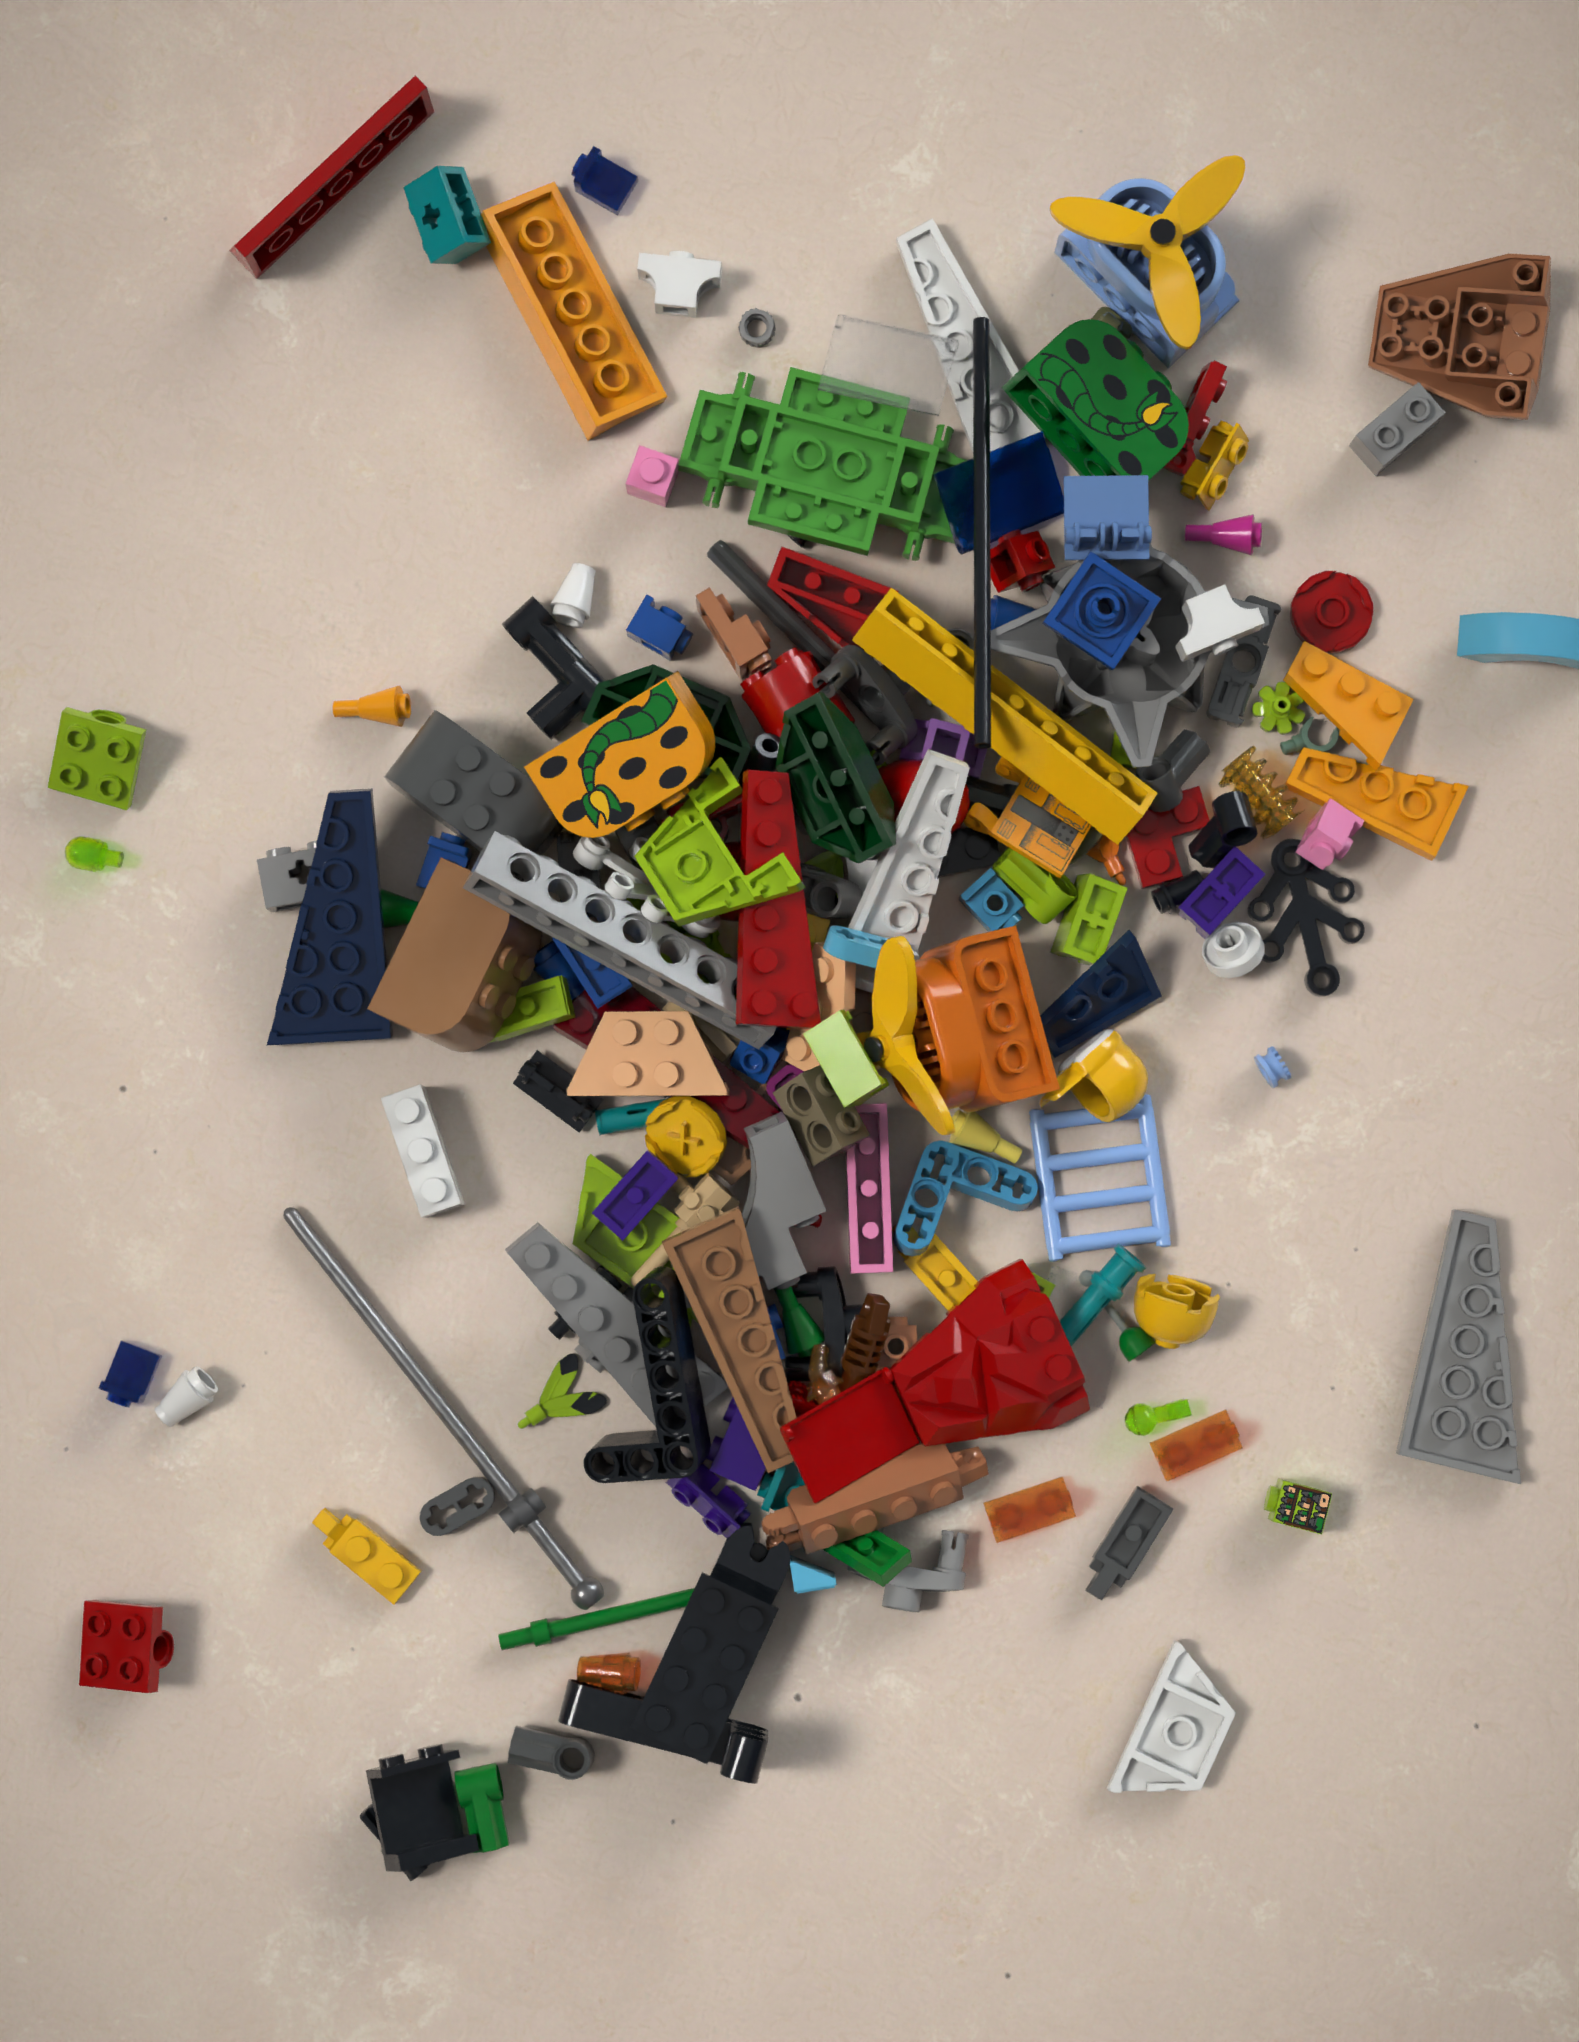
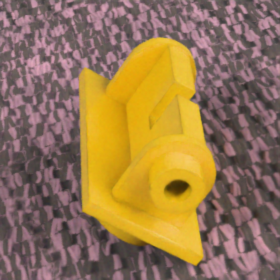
[1180,421,1249,511]

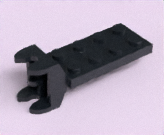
[630,1522,790,1764]

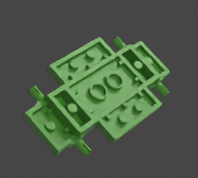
[678,367,973,561]

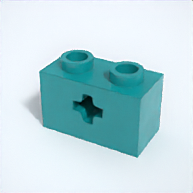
[403,166,491,264]

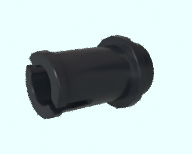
[1151,870,1203,914]

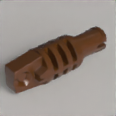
[836,1293,891,1395]

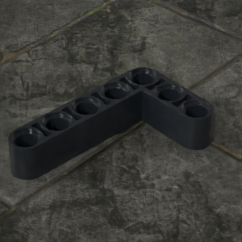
[584,1266,711,1483]
[558,1679,768,1784]

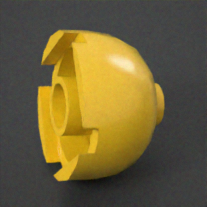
[1133,1274,1220,1349]

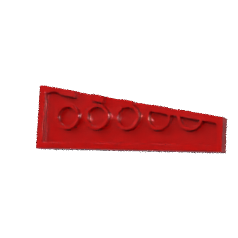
[736,770,821,1029]

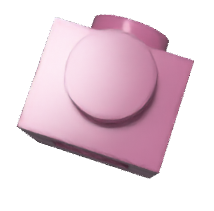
[1296,798,1364,870]

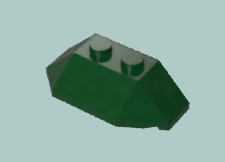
[581,664,751,781]
[776,692,896,864]

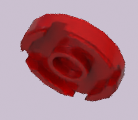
[1290,571,1373,654]

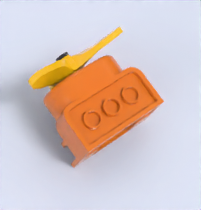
[856,926,1060,1135]

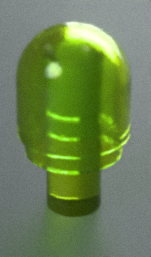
[65,836,124,872]

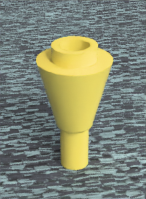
[949,1110,1022,1164]

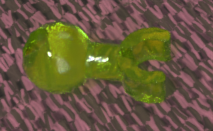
[1124,1399,1192,1436]

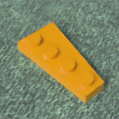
[1283,747,1469,861]

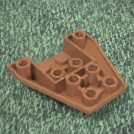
[1368,253,1551,420]

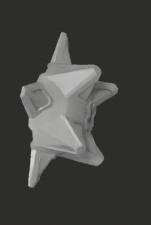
[991,543,1269,768]

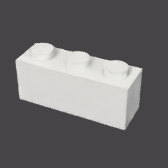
[381,1084,465,1218]

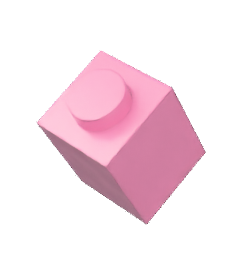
[626,445,679,507]

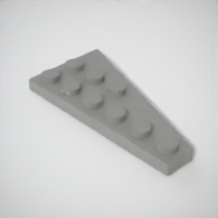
[1396,1210,1521,1484]

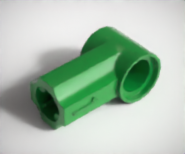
[454,1763,510,1853]

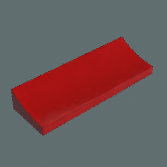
[229,75,434,279]

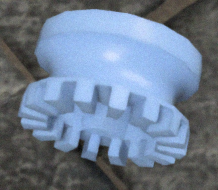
[1254,1046,1291,1088]

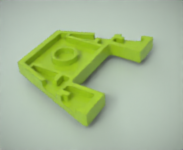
[634,757,806,926]

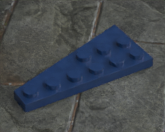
[267,788,393,1045]

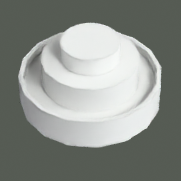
[1202,922,1264,978]

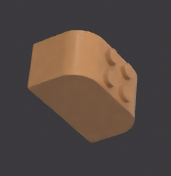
[367,857,542,1052]

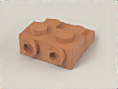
[696,587,773,680]

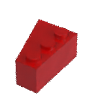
[767,546,900,659]

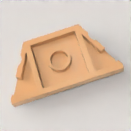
[567,1011,729,1096]

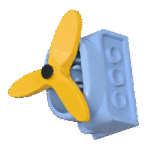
[1050,155,1245,368]

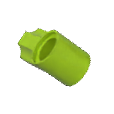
[992,847,1078,924]

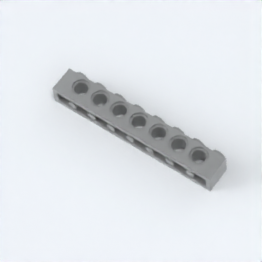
[463,831,777,1050]

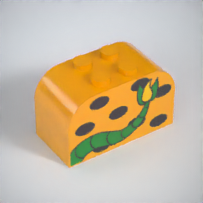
[524,671,715,838]

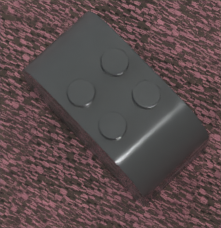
[384,710,564,882]

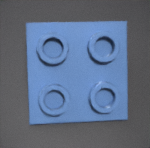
[1063,475,1152,560]

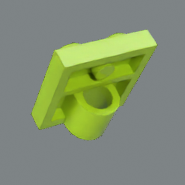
[48,707,146,810]

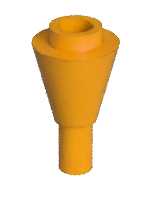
[333,686,411,727]

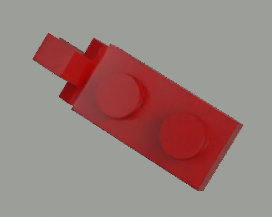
[1163,360,1227,477]

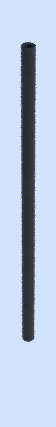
[973,317,991,749]

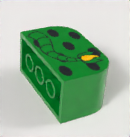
[1001,319,1189,481]

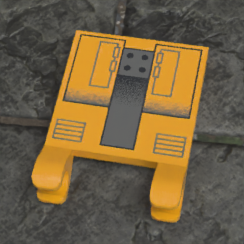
[964,757,1092,878]

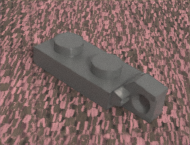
[1086,1486,1173,1600]

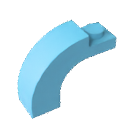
[1457,612,1579,669]

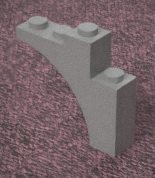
[683,1112,827,1308]

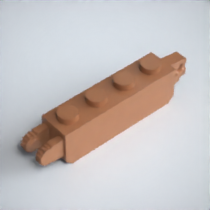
[761,1444,989,1555]

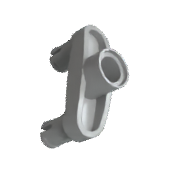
[847,1528,969,1612]

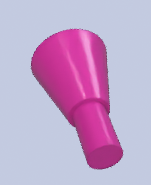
[1185,514,1262,555]

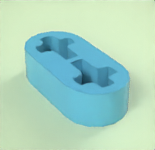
[823,926,888,968]

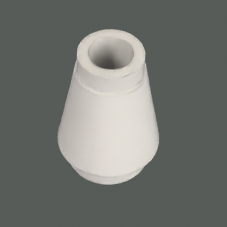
[550,563,596,628]
[155,1366,218,1427]

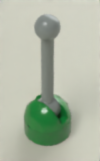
[1079,1270,1155,1362]

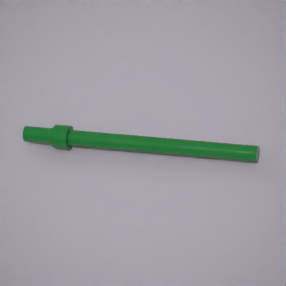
[498,1588,694,1650]

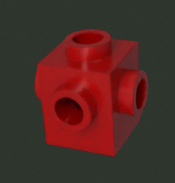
[990,529,1056,593]

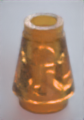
[577,1652,641,1695]

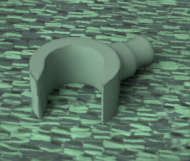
[1280,717,1339,755]

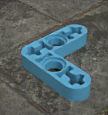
[893,1140,1038,1256]

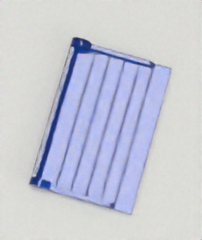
[934,431,1064,555]

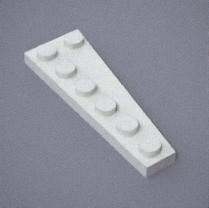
[848,749,970,993]

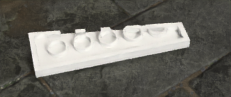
[896,218,1046,469]

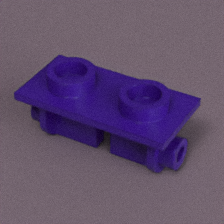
[666,1457,752,1538]

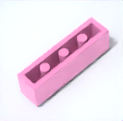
[845,1103,893,1274]

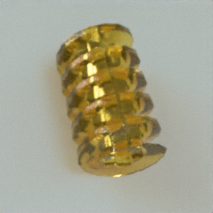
[1218,745,1306,839]

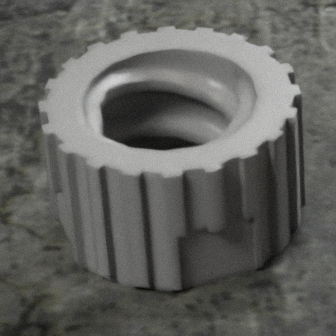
[738,308,776,348]

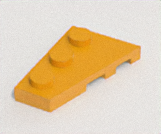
[1283,641,1414,771]

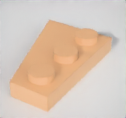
[782,942,856,1072]

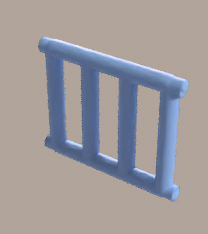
[1029,1094,1171,1262]

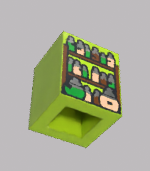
[1264,1479,1332,1535]

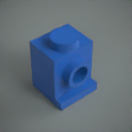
[626,594,693,661]

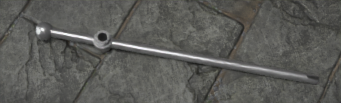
[283,1207,604,1610]

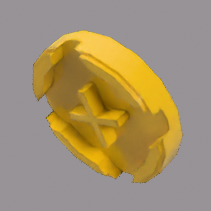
[645,1096,727,1177]

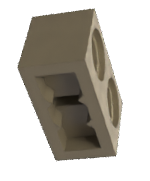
[773,1065,870,1167]

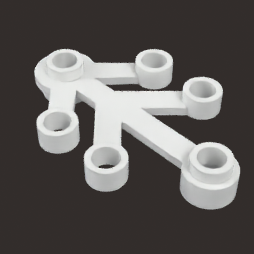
[573,836,721,938]

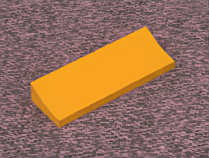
[481,181,668,441]

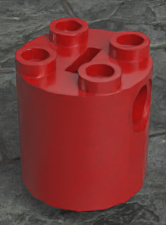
[740,648,855,738]

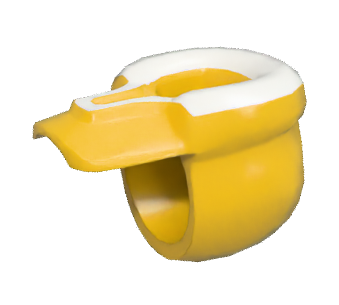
[1039,1029,1148,1122]

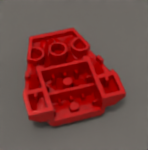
[889,1259,1090,1446]

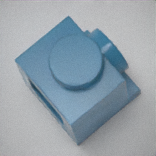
[958,868,1024,932]

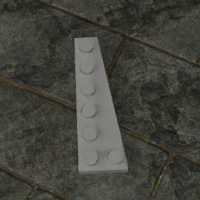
[505,1222,728,1427]

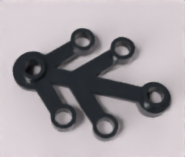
[1248,839,1365,997]

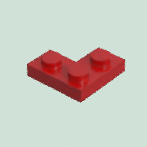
[1126,786,1210,889]

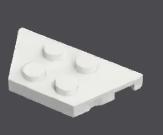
[1107,1640,1236,1793]

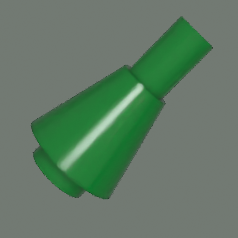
[381,888,419,928]
[774,1286,825,1358]

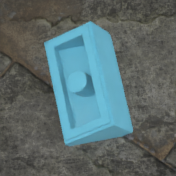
[790,1555,837,1594]

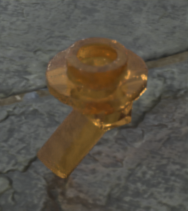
[806,1344,844,1405]

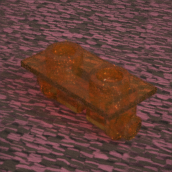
[1149,1409,1243,1482]
[983,1476,1076,1543]

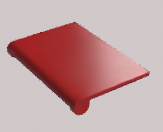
[780,1367,919,1504]

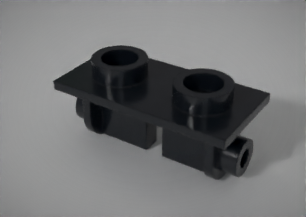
[513,1050,604,1133]

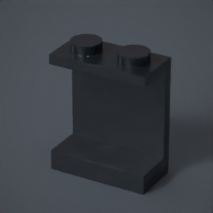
[366,1744,479,1872]

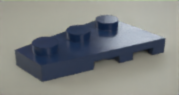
[1040,930,1162,1058]

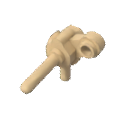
[631,1172,740,1287]

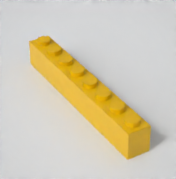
[852,588,1158,845]

